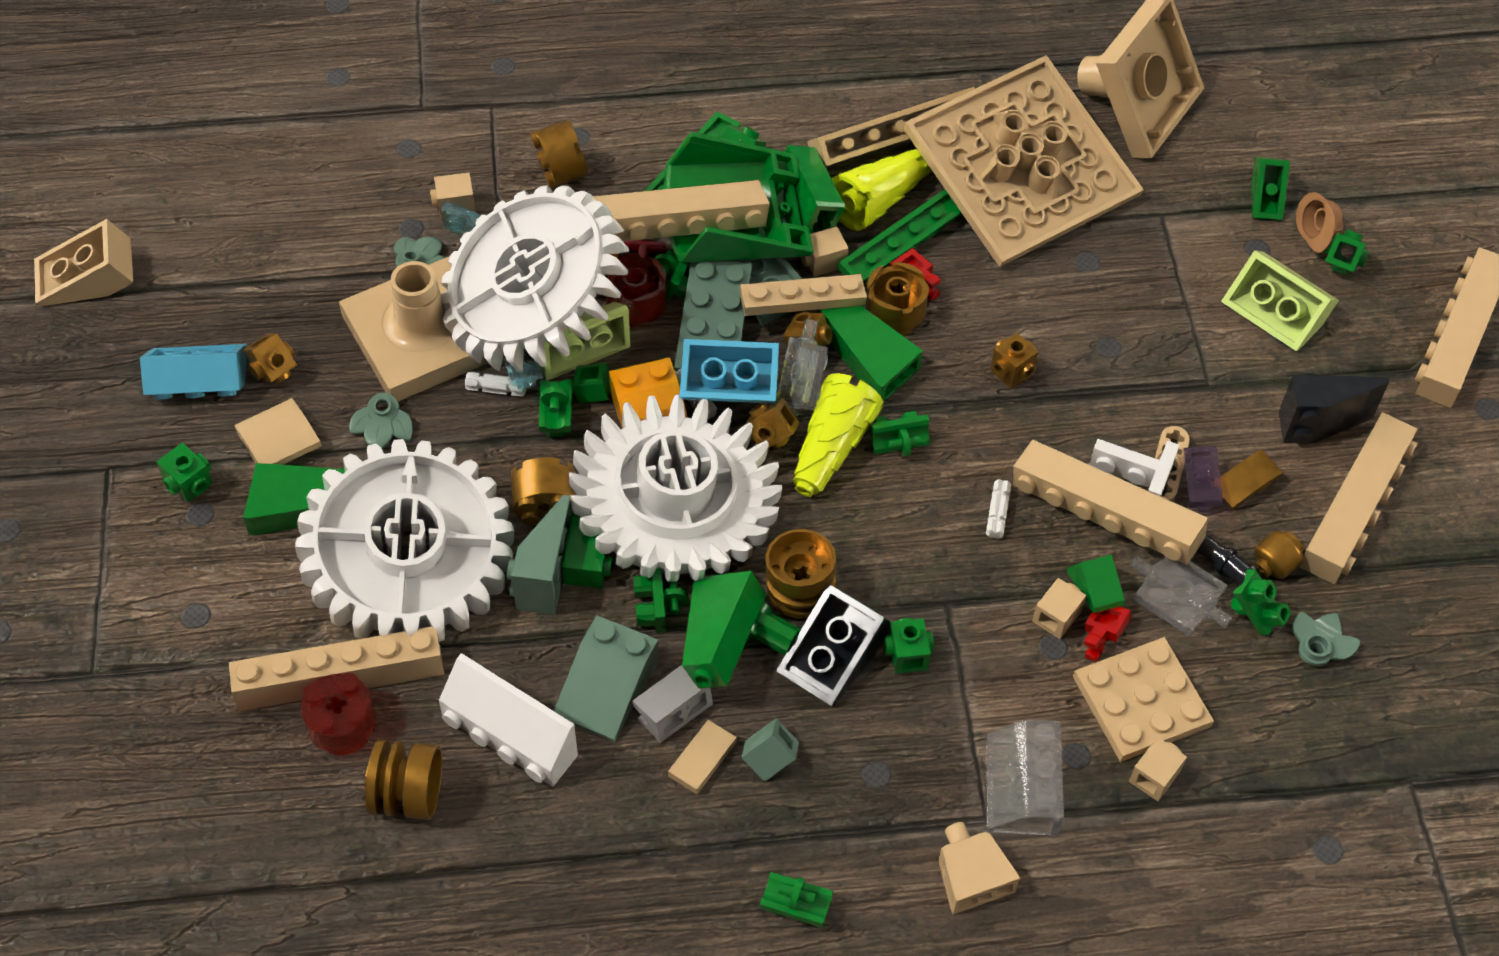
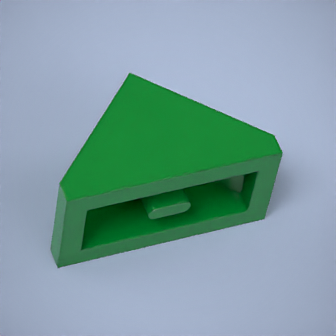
[1067,554,1125,613]

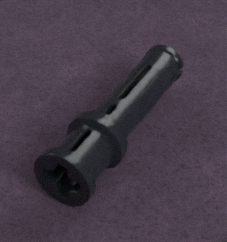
[1197,533,1260,588]

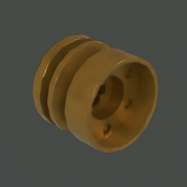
[766,529,836,619]
[365,739,442,820]

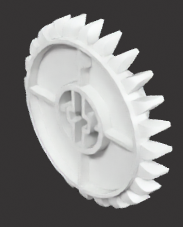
[441,185,629,372]
[569,394,782,582]

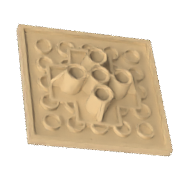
[903,55,1144,267]

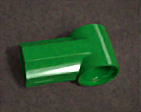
[747,602,801,656]

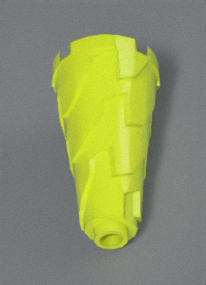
[832,149,932,231]
[793,373,884,497]

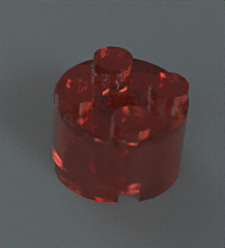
[605,253,666,327]
[301,673,377,755]

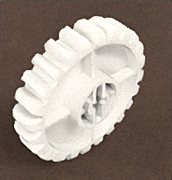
[295,439,514,642]

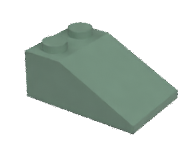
[507,495,572,615]
[554,615,659,743]

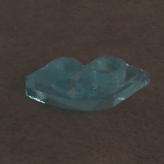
[441,202,481,234]
[502,353,543,389]

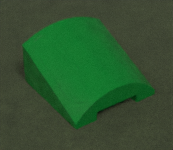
[664,132,814,263]

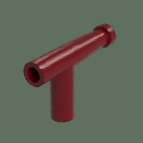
[624,240,666,272]

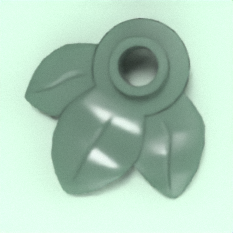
[394,236,444,267]
[349,392,413,449]
[1293,612,1360,666]

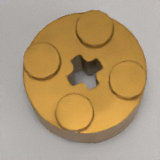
[530,120,589,189]
[865,262,929,336]
[511,457,576,526]

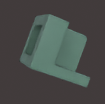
[741,718,799,781]

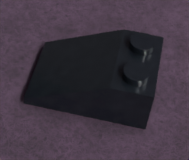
[1278,375,1389,444]
[776,584,890,706]

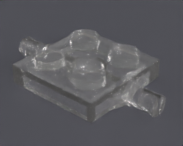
[776,318,828,418]
[1129,555,1233,637]

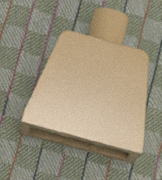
[939,822,1020,915]

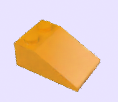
[609,357,688,429]

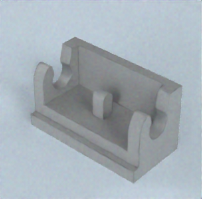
[632,665,713,743]

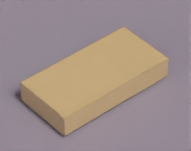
[668,720,737,795]

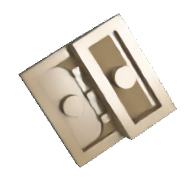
[234,398,322,465]

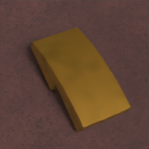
[1211,449,1283,511]

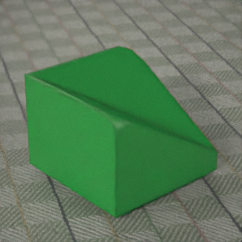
[572,363,610,403]

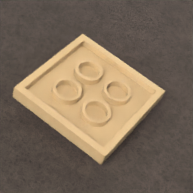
[1073,637,1214,762]

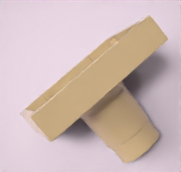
[1077,0,1204,158]
[339,256,505,401]

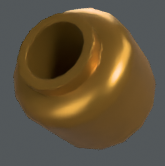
[1254,531,1304,579]

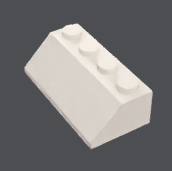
[439,653,578,787]

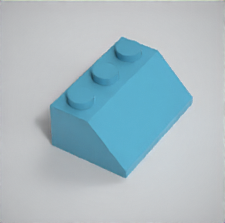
[680,339,779,404]
[140,344,247,400]

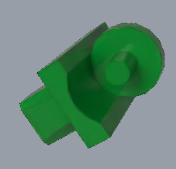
[653,251,691,301]
[539,380,572,437]
[871,411,930,457]
[633,568,688,633]
[1231,569,1291,635]
[760,872,833,928]

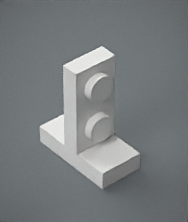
[1089,439,1180,497]

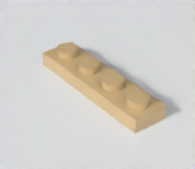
[739,274,867,316]

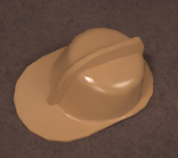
[1296,192,1343,253]

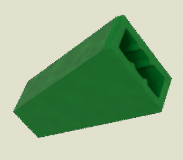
[785,145,845,234]
[817,306,923,402]
[243,463,345,535]
[682,571,767,689]

